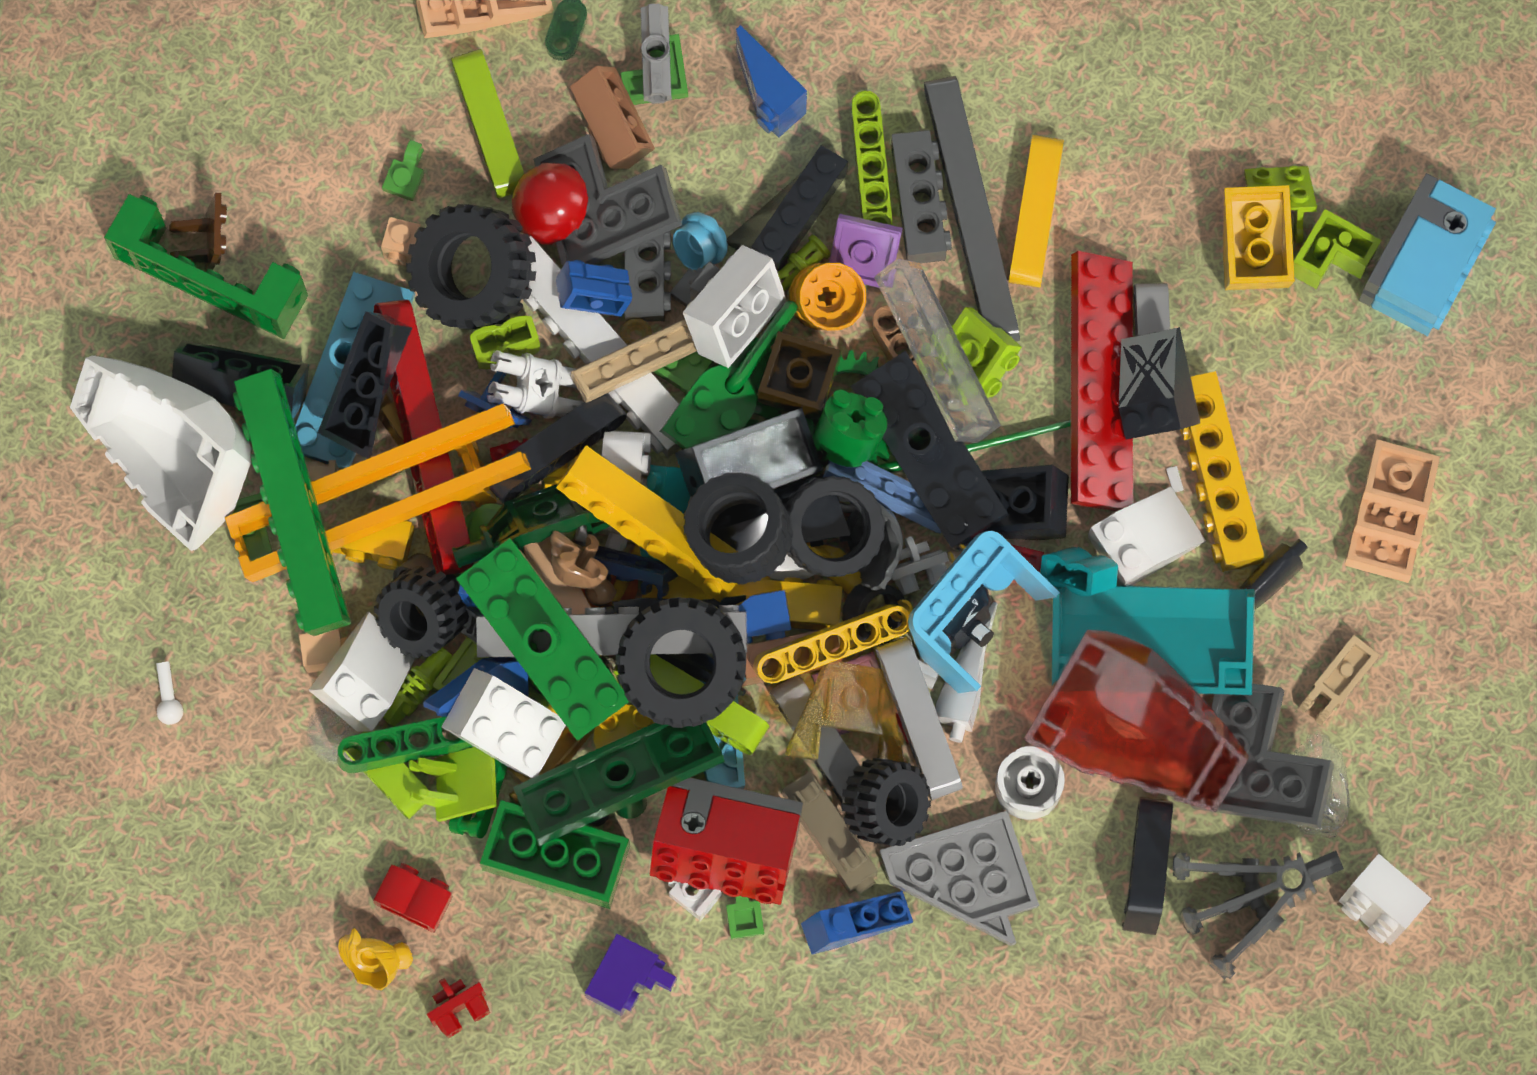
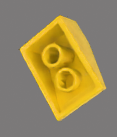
[1223,185,1295,290]

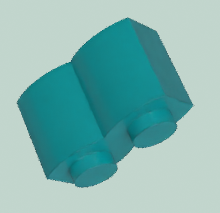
[1041,547,1118,596]

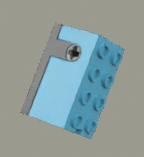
[1359,173,1496,336]

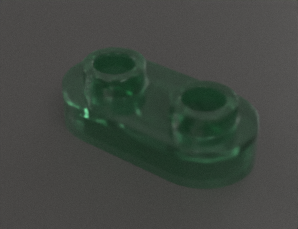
[545,0,587,61]

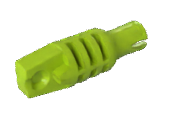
[382,647,452,727]

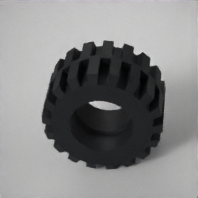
[374,566,466,658]
[841,758,931,846]

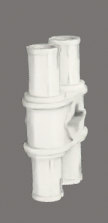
[487,350,584,419]

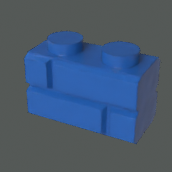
[556,260,632,316]

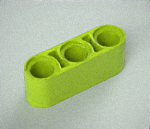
[345,731,428,819]

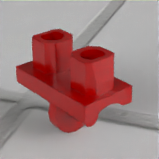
[427,978,490,1039]

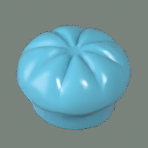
[673,212,728,270]

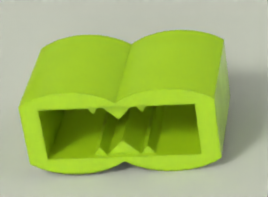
[470,316,541,370]

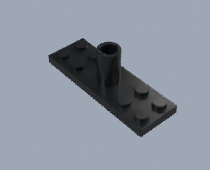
[851,351,1009,550]

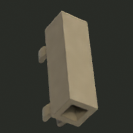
[782,771,878,894]

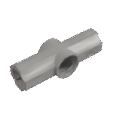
[640,4,672,104]

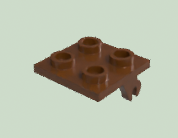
[169,193,227,272]

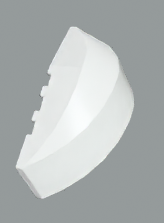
[70,355,252,551]

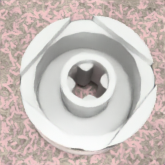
[602,431,651,488]
[995,746,1065,820]

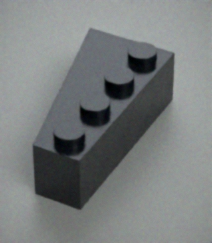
[172,340,309,419]

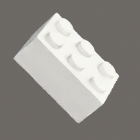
[683,245,787,368]
[442,668,566,778]
[1339,854,1432,945]

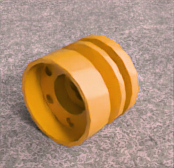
[789,263,866,331]

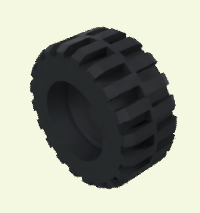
[406,204,536,329]
[616,597,747,728]

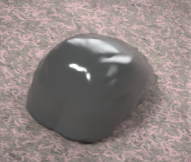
[846,504,903,591]

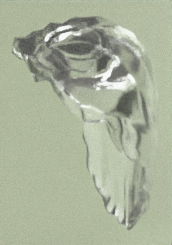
[1294,730,1350,838]

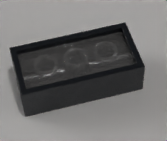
[675,408,823,498]

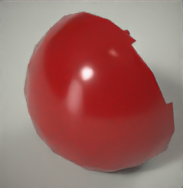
[512,163,588,245]

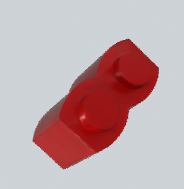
[373,863,453,933]

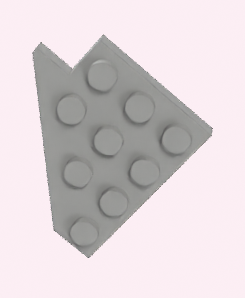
[880,811,1039,946]

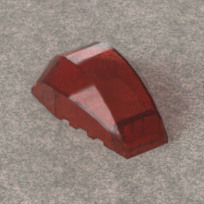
[1023,630,1249,813]

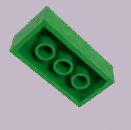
[480,800,630,909]

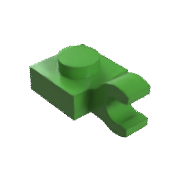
[382,140,425,201]
[726,896,764,940]

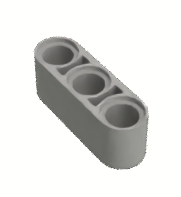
[1134,283,1170,336]

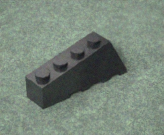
[727,145,848,272]
[318,311,412,459]
[711,474,852,552]

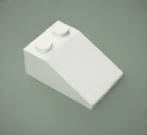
[1088,487,1206,586]
[309,612,415,732]

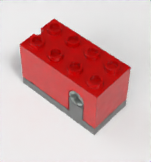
[650,778,803,905]

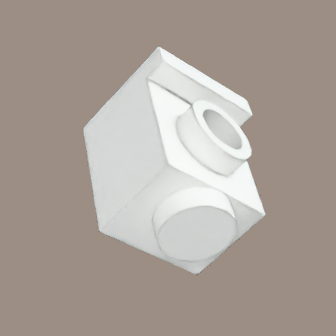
[668,881,722,921]

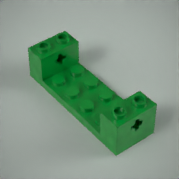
[104,194,308,339]

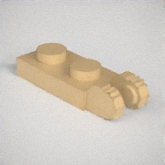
[1298,635,1380,726]

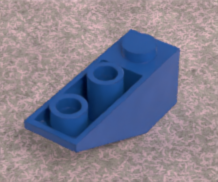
[739,589,792,644]
[424,657,529,717]
[801,891,913,955]

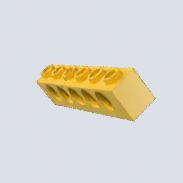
[1180,371,1264,572]

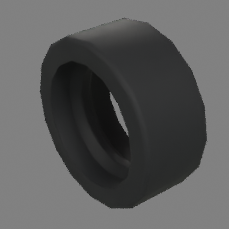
[842,583,905,646]

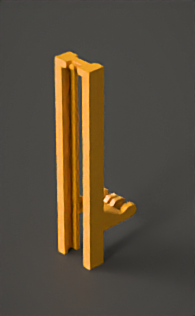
[225,403,531,582]

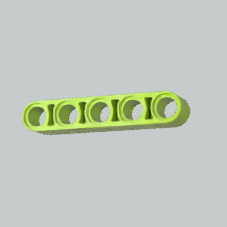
[451,49,524,199]
[851,90,893,226]
[613,654,769,755]

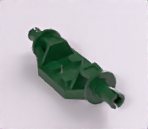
[452,484,610,568]

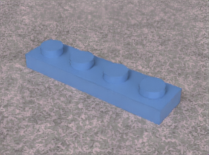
[823,460,941,534]

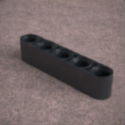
[489,393,627,504]

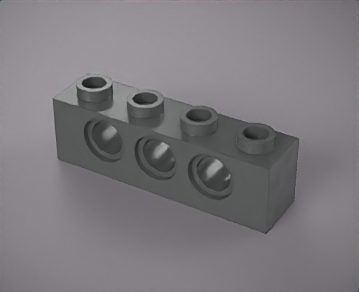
[891,130,952,265]
[625,231,671,322]

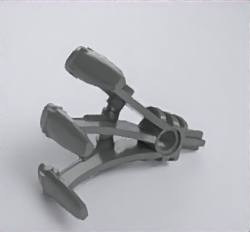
[1173,851,1344,980]

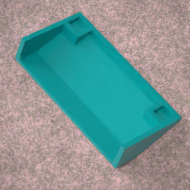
[1052,586,1255,695]

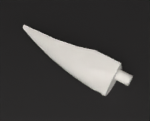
[935,602,998,743]

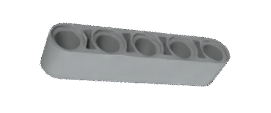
[876,636,963,801]

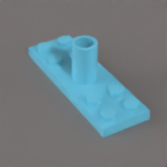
[295,272,415,469]

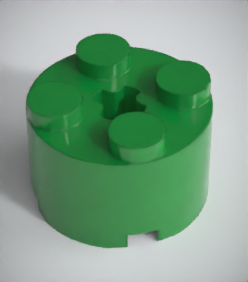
[812,389,887,467]

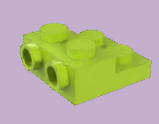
[931,307,1022,399]

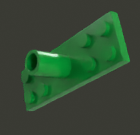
[456,538,629,741]

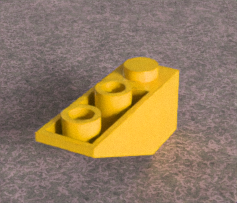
[325,521,415,570]

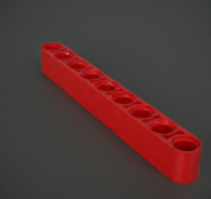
[373,299,474,575]

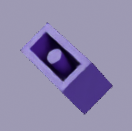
[585,934,677,1016]

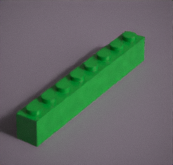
[233,369,351,636]

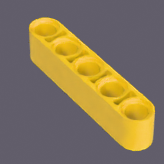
[1008,135,1064,288]
[753,604,910,684]

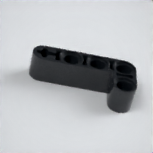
[1122,797,1173,935]

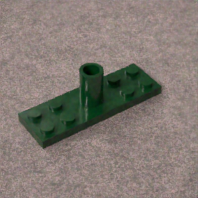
[513,722,725,846]

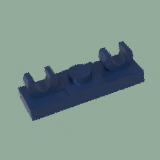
[594,546,678,599]

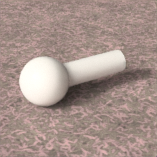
[156,662,183,725]

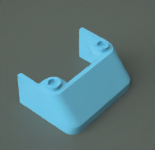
[908,531,1060,693]

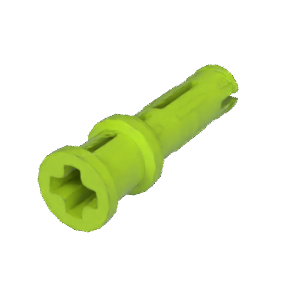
[777,234,831,292]

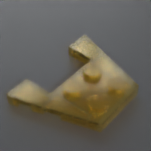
[785,661,908,763]

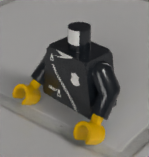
[890,544,994,649]

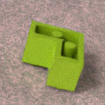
[1294,209,1382,290]

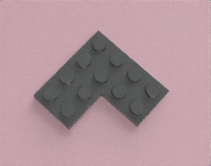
[533,134,682,268]
[1190,683,1334,828]

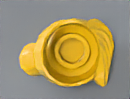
[338,928,413,990]

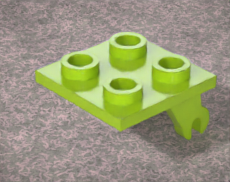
[1244,166,1317,243]
[409,747,497,822]

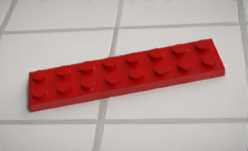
[1071,251,1133,512]

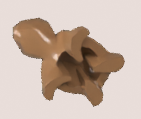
[550,531,617,607]

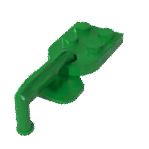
[659,301,798,450]

